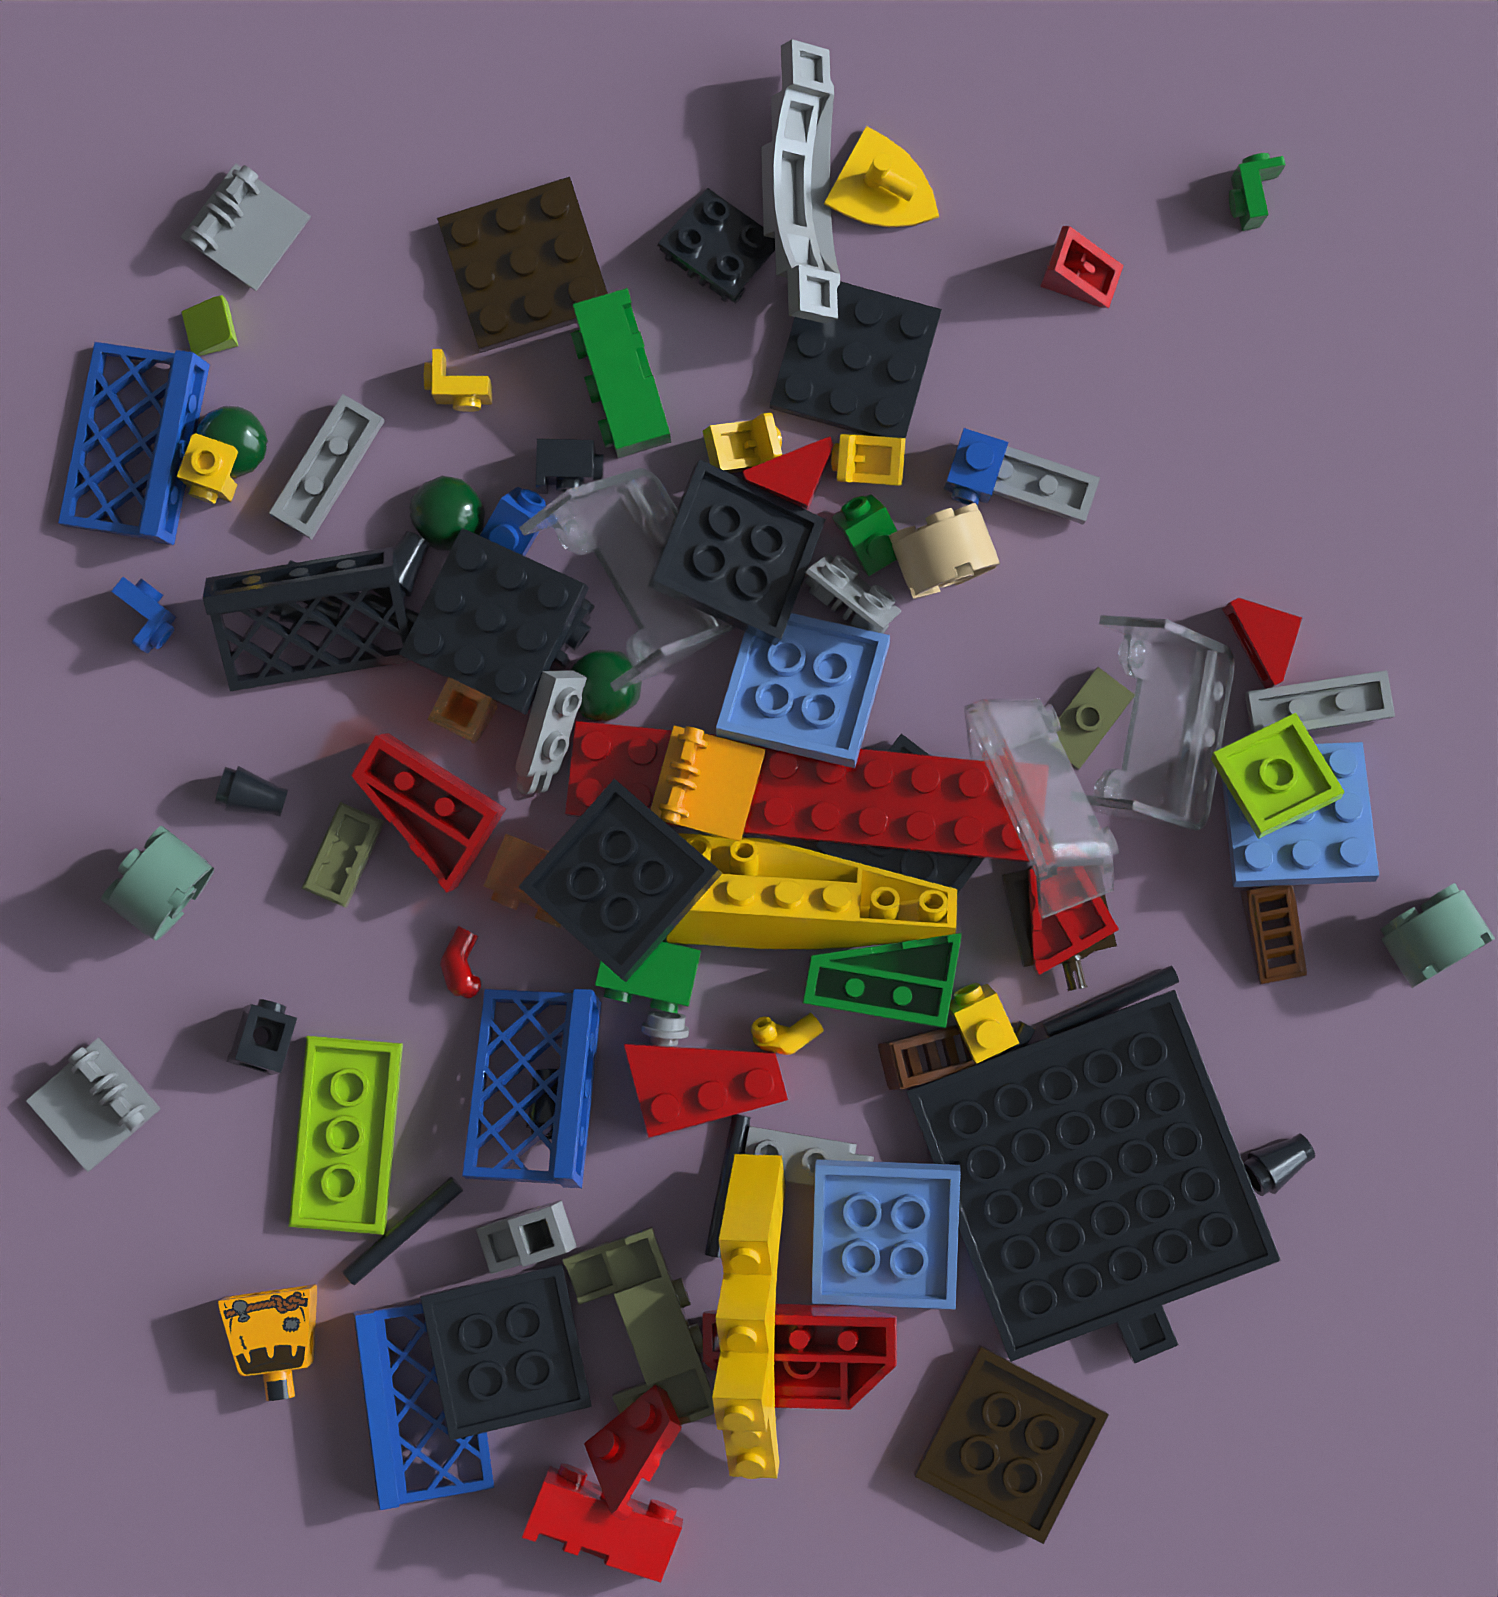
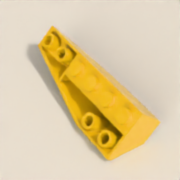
[667,833,957,949]

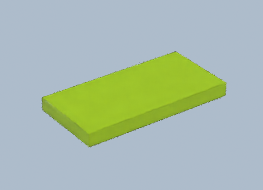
[288,1036,403,1235]

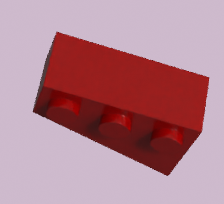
[624,1044,788,1138]

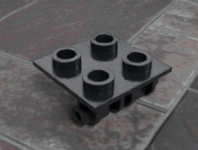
[657,188,775,304]

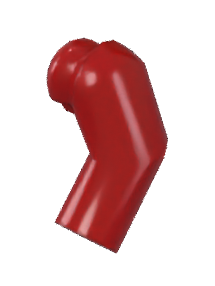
[440,926,481,999]

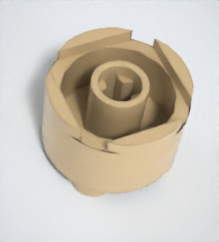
[889,503,1000,599]

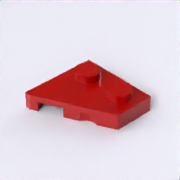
[1028,846,1119,975]
[584,1385,682,1521]

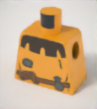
[218,1284,317,1401]

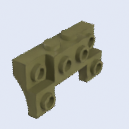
[563,1226,715,1425]

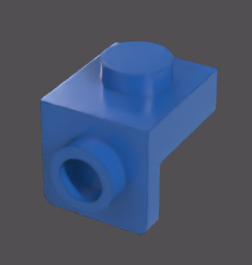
[944,428,1009,506]
[480,487,555,556]
[111,577,177,654]

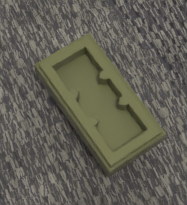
[1040,667,1135,771]
[301,802,385,908]

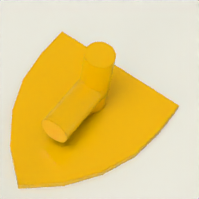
[824,126,939,228]

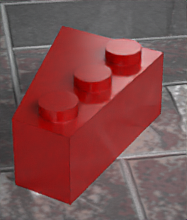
[351,733,506,893]
[522,1463,683,1583]

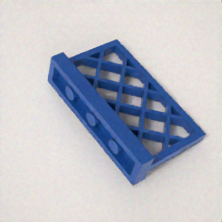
[58,342,210,545]
[462,989,602,1189]
[353,1303,494,1510]

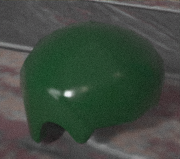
[197,406,268,478]
[409,475,485,551]
[570,650,642,722]

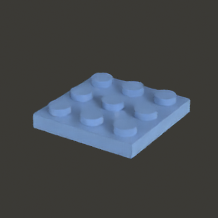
[716,613,890,768]
[1222,742,1379,887]
[812,1159,960,1309]

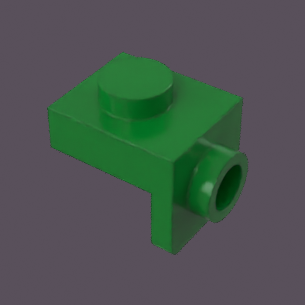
[1228,153,1286,231]
[832,494,897,576]

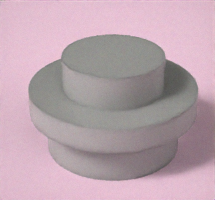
[641,1011,689,1046]

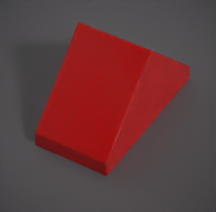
[1040,226,1124,308]
[742,436,834,511]
[1222,598,1302,689]

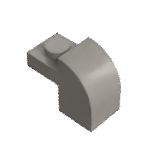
[476,1200,577,1274]

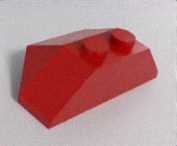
[703,1304,897,1410]

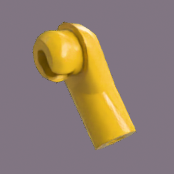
[751,1012,824,1055]

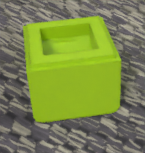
[181,295,239,356]

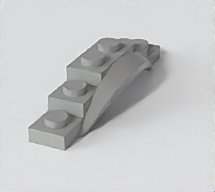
[761,39,840,324]

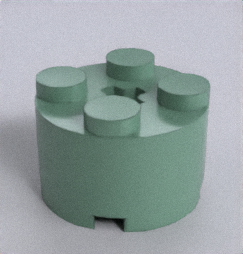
[101,826,214,941]
[1380,883,1495,988]

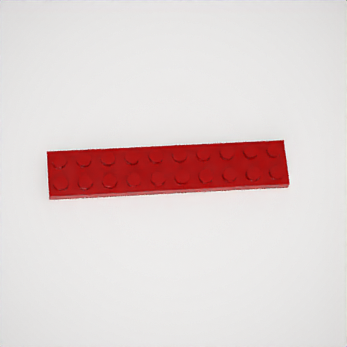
[565,721,1047,863]

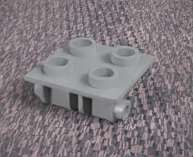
[181,163,311,291]
[804,553,902,634]
[26,1037,161,1172]

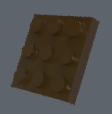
[437,176,608,353]
[914,1345,1109,1544]

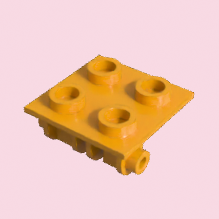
[651,726,766,842]

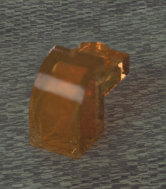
[427,677,498,744]

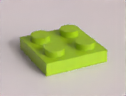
[1211,713,1345,839]

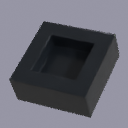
[1116,1306,1179,1363]

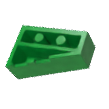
[570,288,671,458]
[802,933,962,1028]

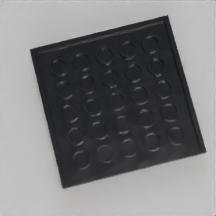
[907,989,1281,1362]

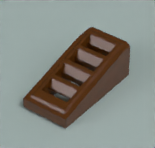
[1240,885,1307,984]
[878,1024,985,1090]

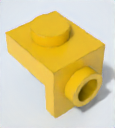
[424,349,493,412]
[702,412,782,474]
[177,433,238,504]
[831,434,906,485]
[949,983,1019,1064]

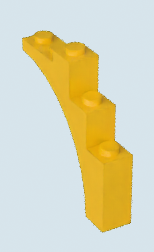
[712,1154,786,1479]

